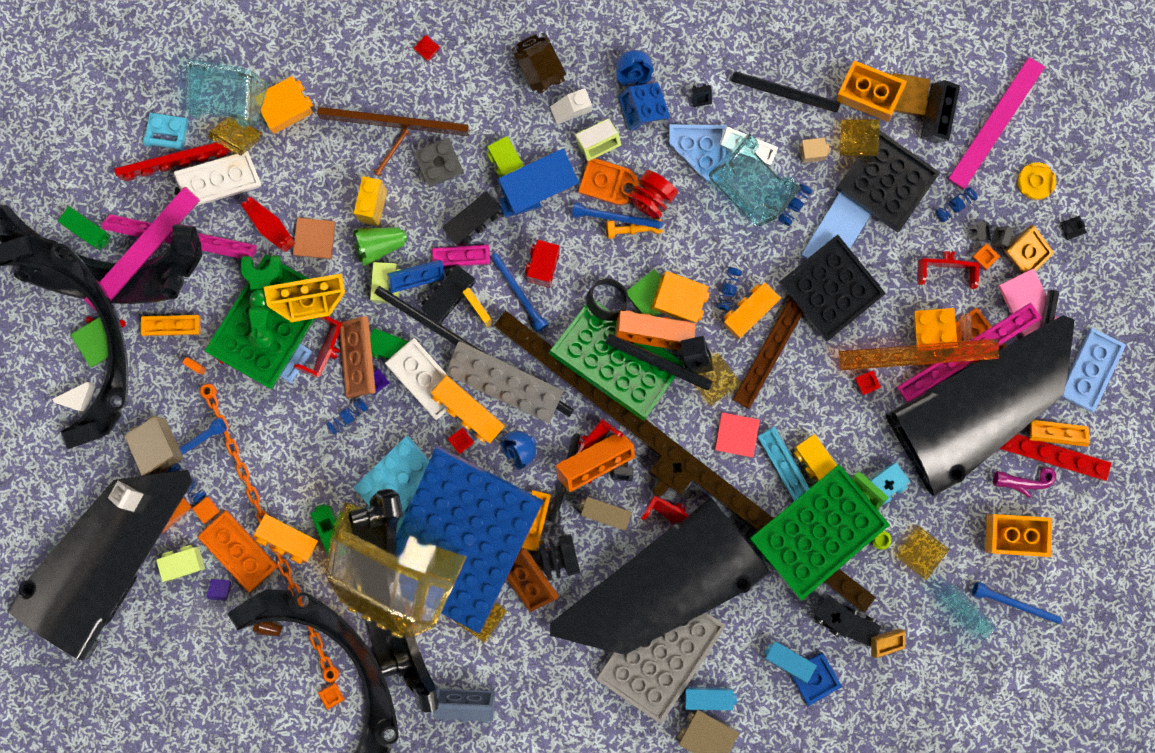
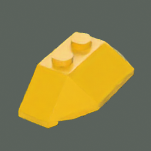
[264,273,345,322]

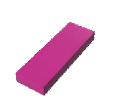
[432,245,490,267]

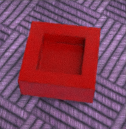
[413,35,440,62]
[854,370,881,396]
[448,428,475,455]

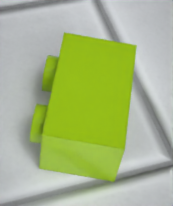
[486,136,524,178]

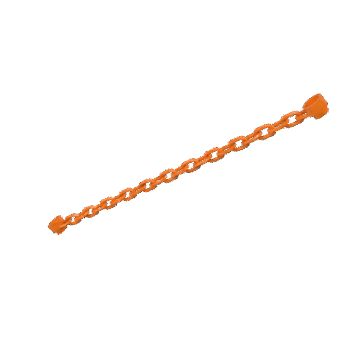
[200,384,340,683]

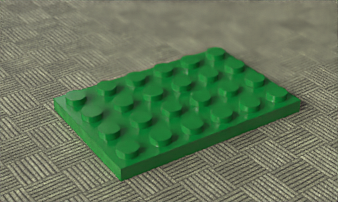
[204,254,316,390]
[549,300,684,421]
[749,464,890,601]

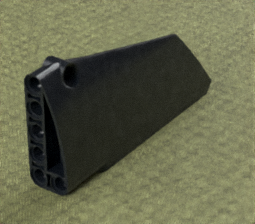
[7,470,193,660]
[550,497,771,655]

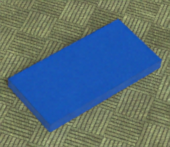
[497,148,579,214]

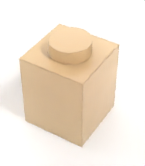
[800,137,830,163]

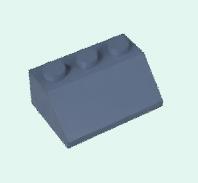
[433,689,495,723]

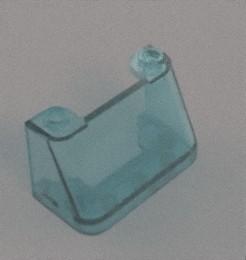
[185,59,269,127]
[709,133,801,226]

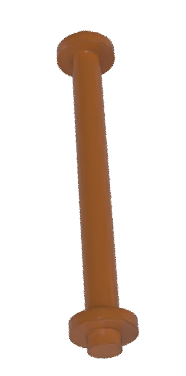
[374,128,410,176]

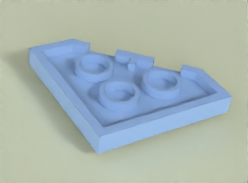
[669,124,726,182]

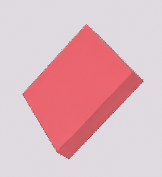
[715,413,760,458]

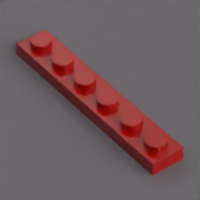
[114,140,232,181]
[999,434,1112,481]

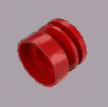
[627,170,678,220]

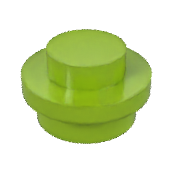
[872,531,892,550]

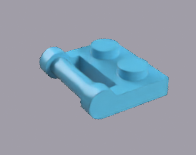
[143,113,189,151]

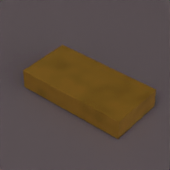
[871,628,905,658]

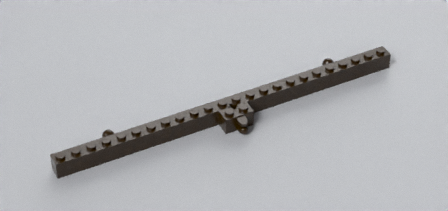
[494,310,876,613]

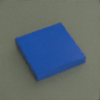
[791,652,842,706]

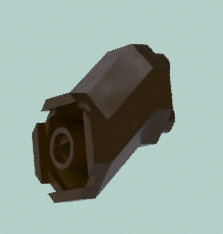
[511,32,566,94]

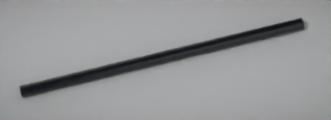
[374,286,574,417]

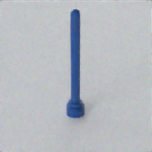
[572,202,663,228]
[491,253,549,333]
[179,418,227,455]
[972,581,1062,624]

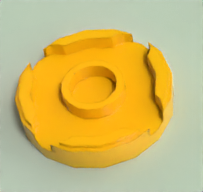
[1017,162,1056,200]

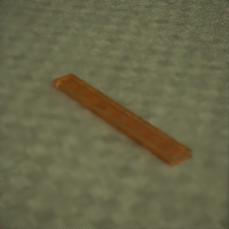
[839,339,999,371]

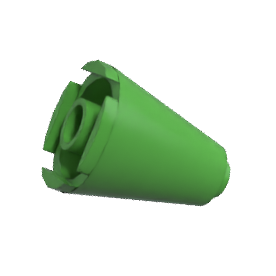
[352,227,407,266]

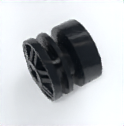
[538,534,580,581]

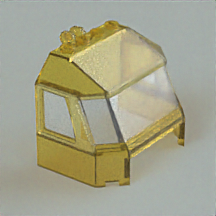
[324,501,466,638]

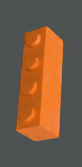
[615,310,695,350]
[555,431,635,493]

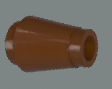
[252,621,283,637]

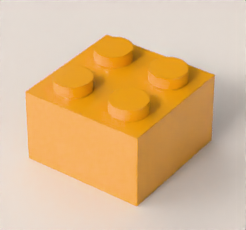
[913,308,957,351]

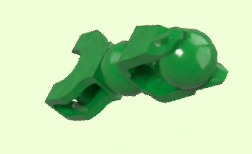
[241,255,283,352]

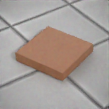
[293,218,336,260]

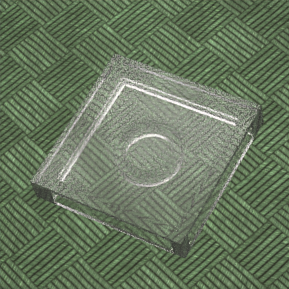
[190,594,234,637]

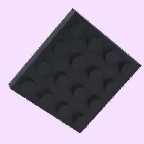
[836,129,940,233]
[778,234,886,342]

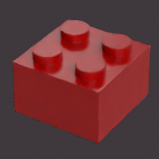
[525,239,560,288]

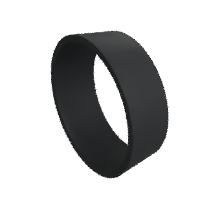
[586,279,628,321]

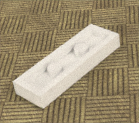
[719,127,778,165]

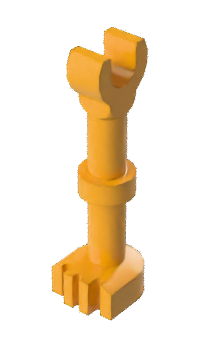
[606,219,663,239]

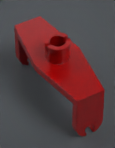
[241,197,295,253]
[917,251,979,289]
[294,316,342,378]
[577,419,624,484]
[640,496,688,524]

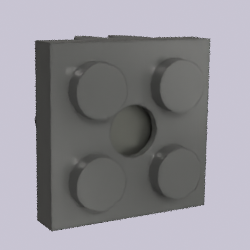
[414,137,464,188]

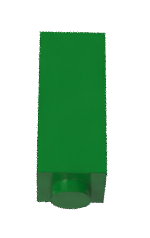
[57,206,111,250]
[310,504,349,557]

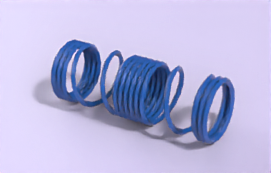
[778,184,812,226]
[936,187,978,222]
[716,267,742,311]
[326,398,368,435]
[167,463,206,503]

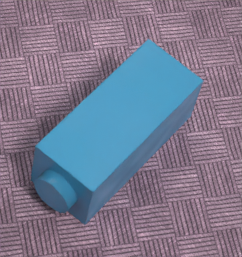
[764,641,817,685]
[684,687,737,710]

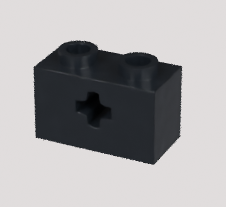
[679,335,714,374]
[811,593,860,638]

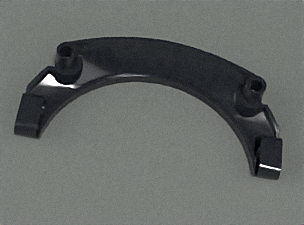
[0,204,202,304]
[0,235,129,449]
[348,489,439,713]
[227,589,399,753]

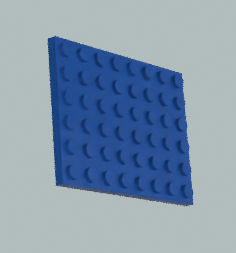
[396,446,544,634]

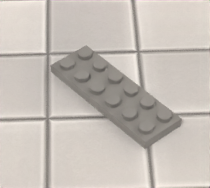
[446,341,564,424]

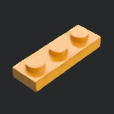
[141,315,201,336]
[1028,420,1090,447]
[522,490,551,551]

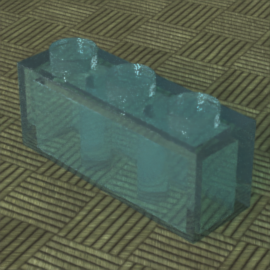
[936,583,997,641]

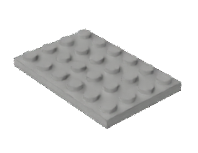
[596,612,726,724]

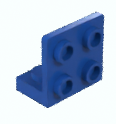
[618,83,670,131]

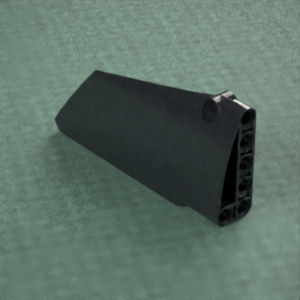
[886,315,1075,496]

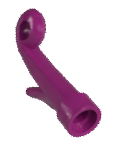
[993,467,1056,498]

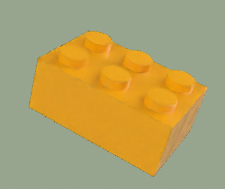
[837,60,907,122]
[985,514,1052,557]

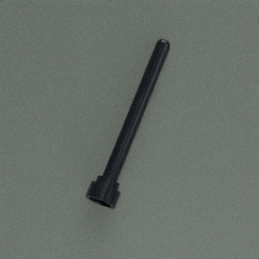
[545,433,580,524]

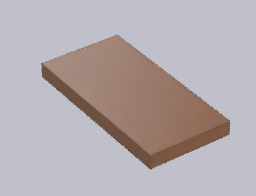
[339,316,376,398]

